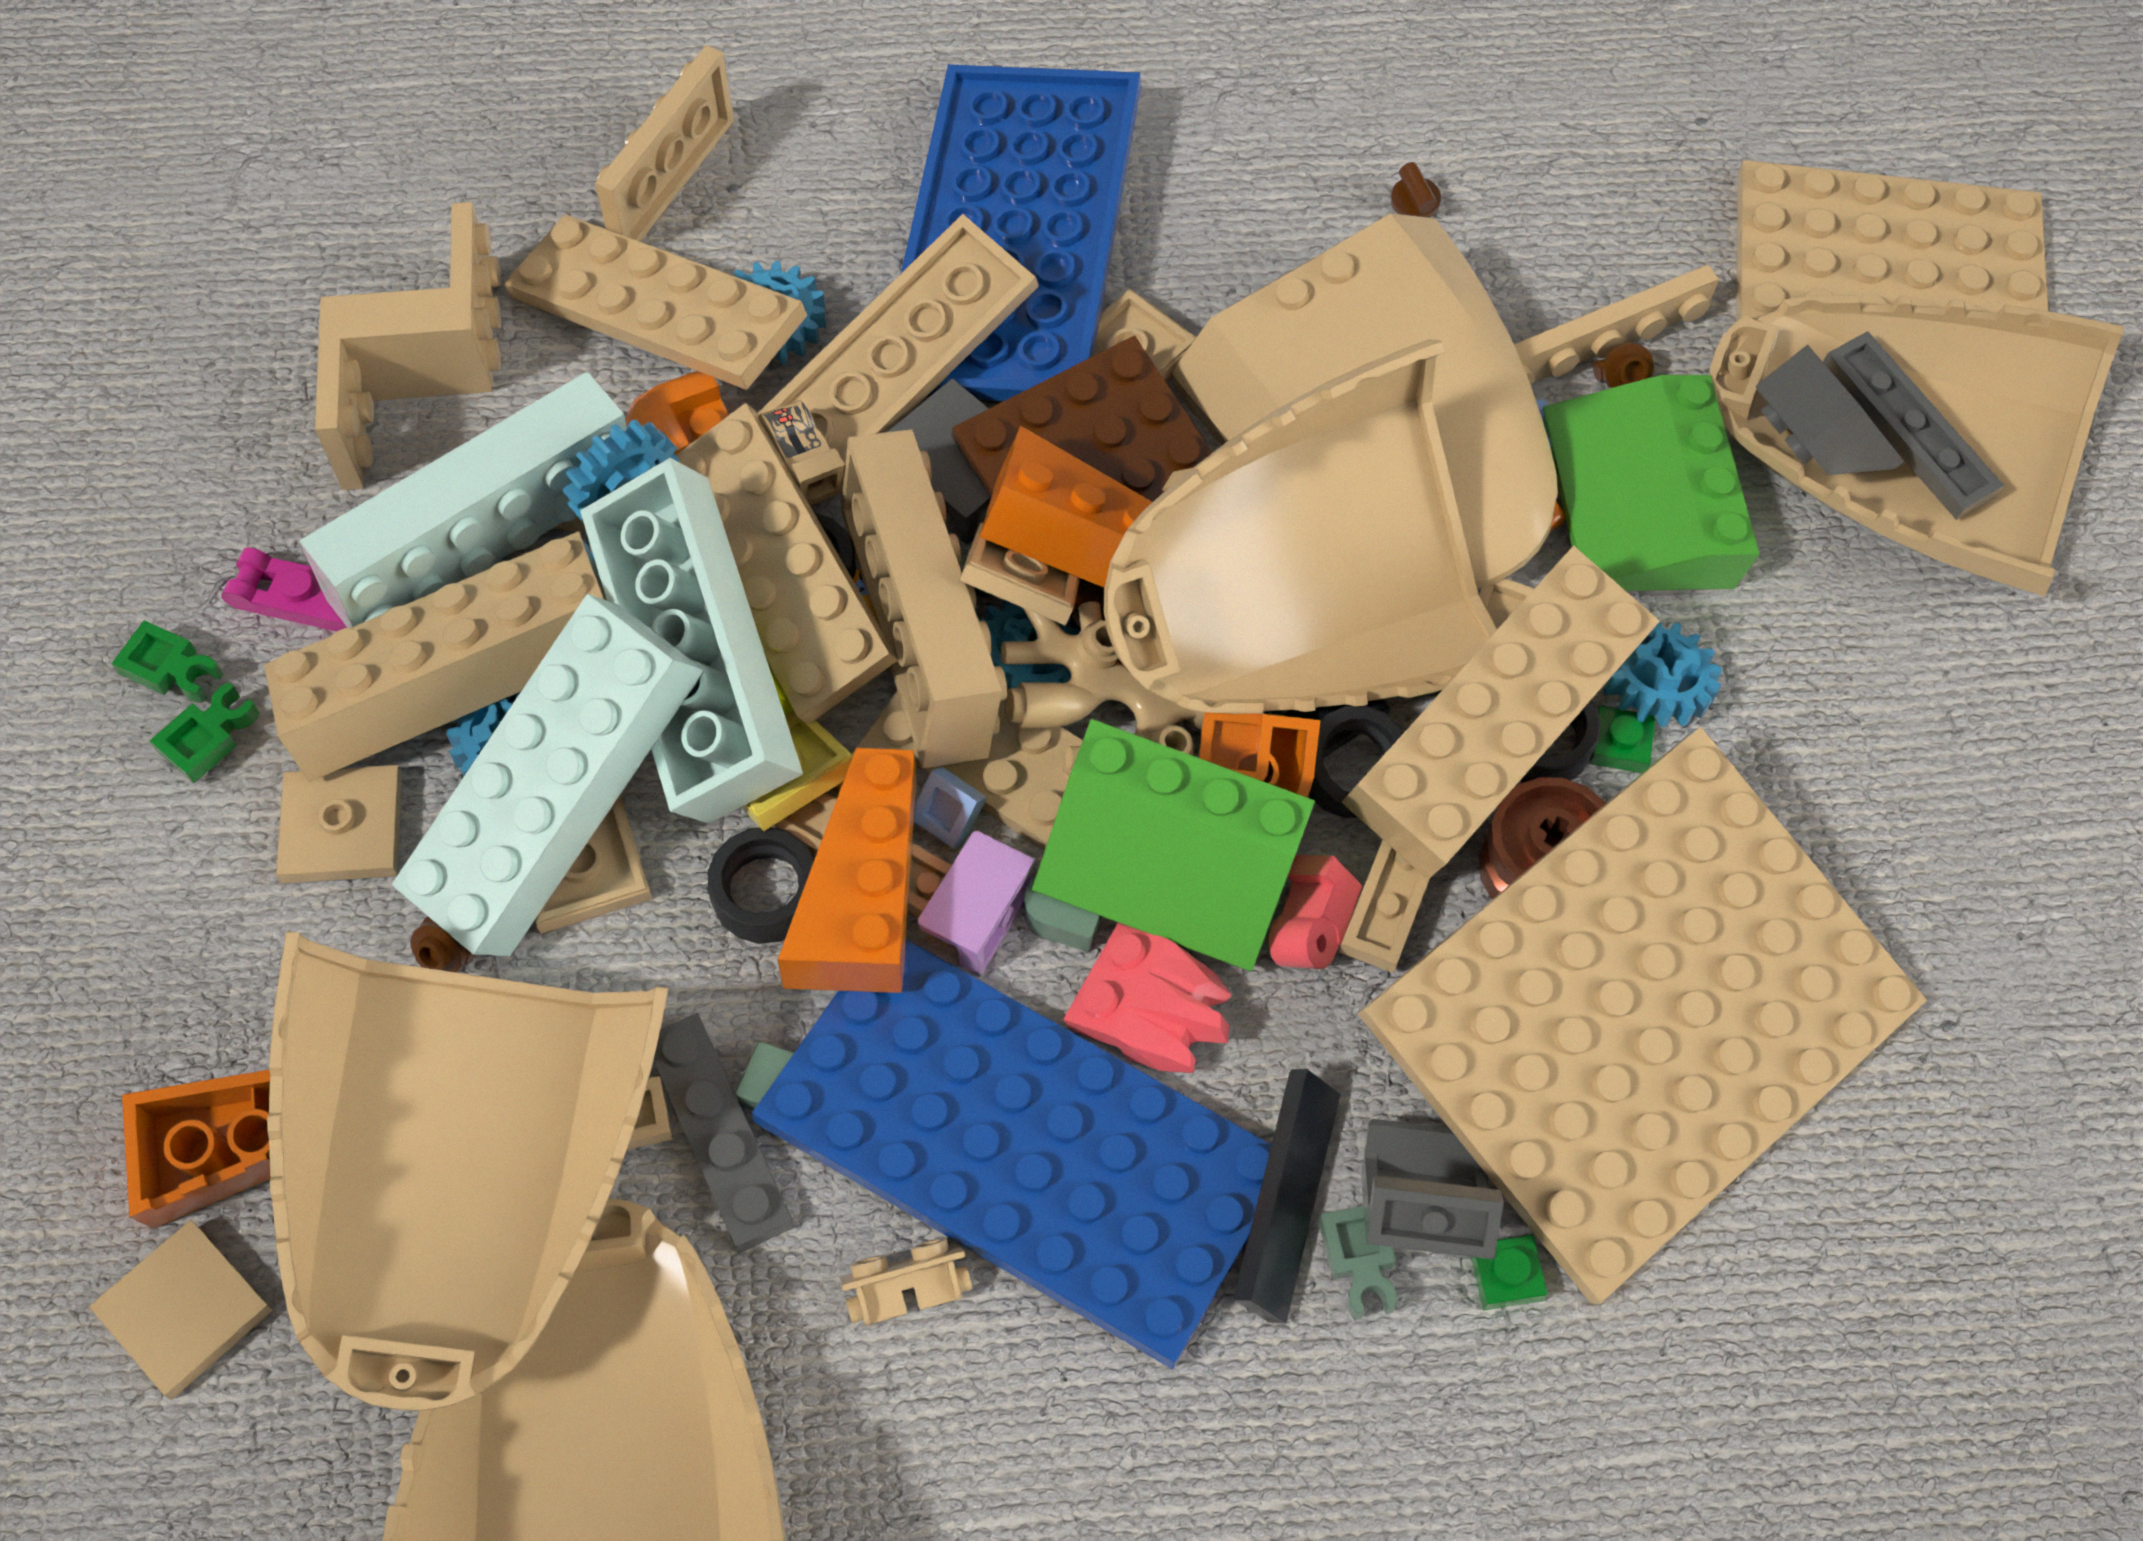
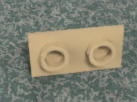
[840,1238,973,1327]

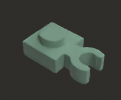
[1318,1206,1397,1320]

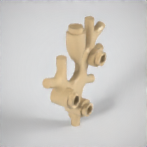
[1001,602,1264,769]

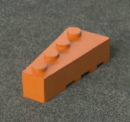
[979,426,1152,588]
[778,748,916,993]
[122,1069,271,1229]

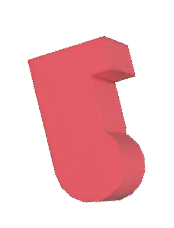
[1268,855,1362,969]

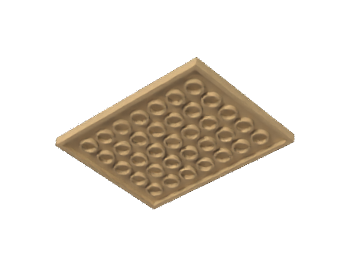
[1357,726,1927,1304]

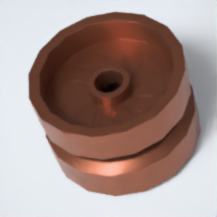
[1479,778,1606,900]

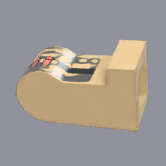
[759,400,845,505]

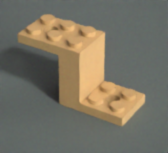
[315,202,501,490]

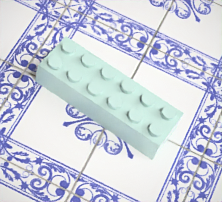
[299,371,627,628]
[580,458,803,824]
[391,594,704,957]

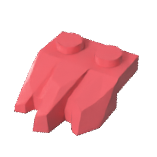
[1063,923,1232,1073]

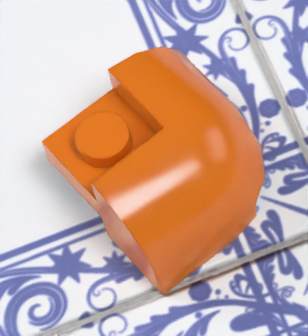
[625,371,729,455]
[1199,712,1320,798]

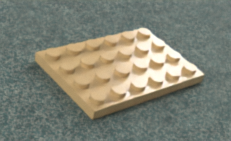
[1736,160,2048,322]

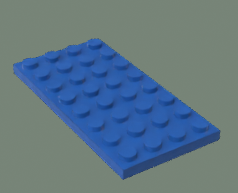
[901,64,1142,401]
[752,939,1271,1370]

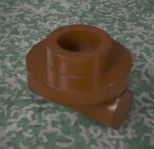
[1391,162,1441,218]
[1593,342,1654,388]
[410,916,476,972]

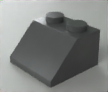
[1755,344,1904,475]

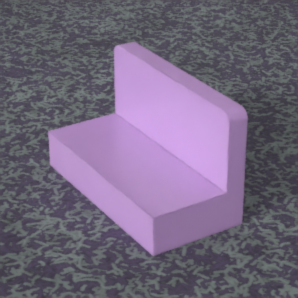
[918,831,1036,976]

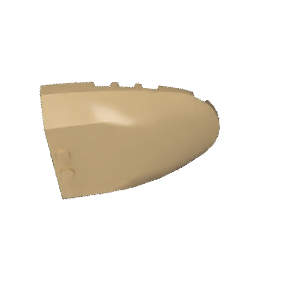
[1171,213,1558,589]
[1709,295,2124,596]
[1104,339,1497,714]
[267,931,669,1411]
[382,1198,786,1541]

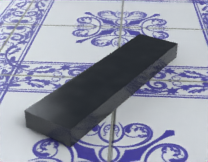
[1234,1069,1341,1324]

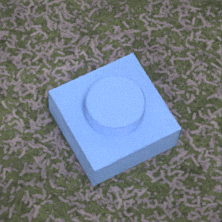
[914,767,987,849]

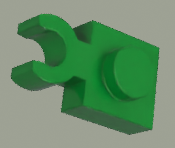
[111,620,223,703]
[149,682,260,783]

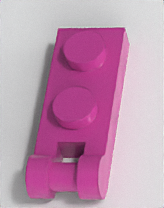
[221,547,347,632]

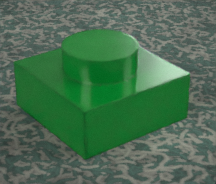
[1590,706,1655,773]
[1471,1235,1548,1311]

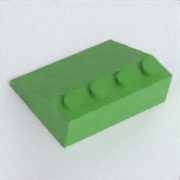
[1542,375,1760,591]
[1032,719,1315,972]

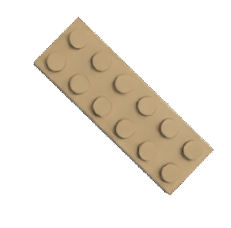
[840,429,1007,769]
[264,531,607,782]
[1342,545,1660,879]

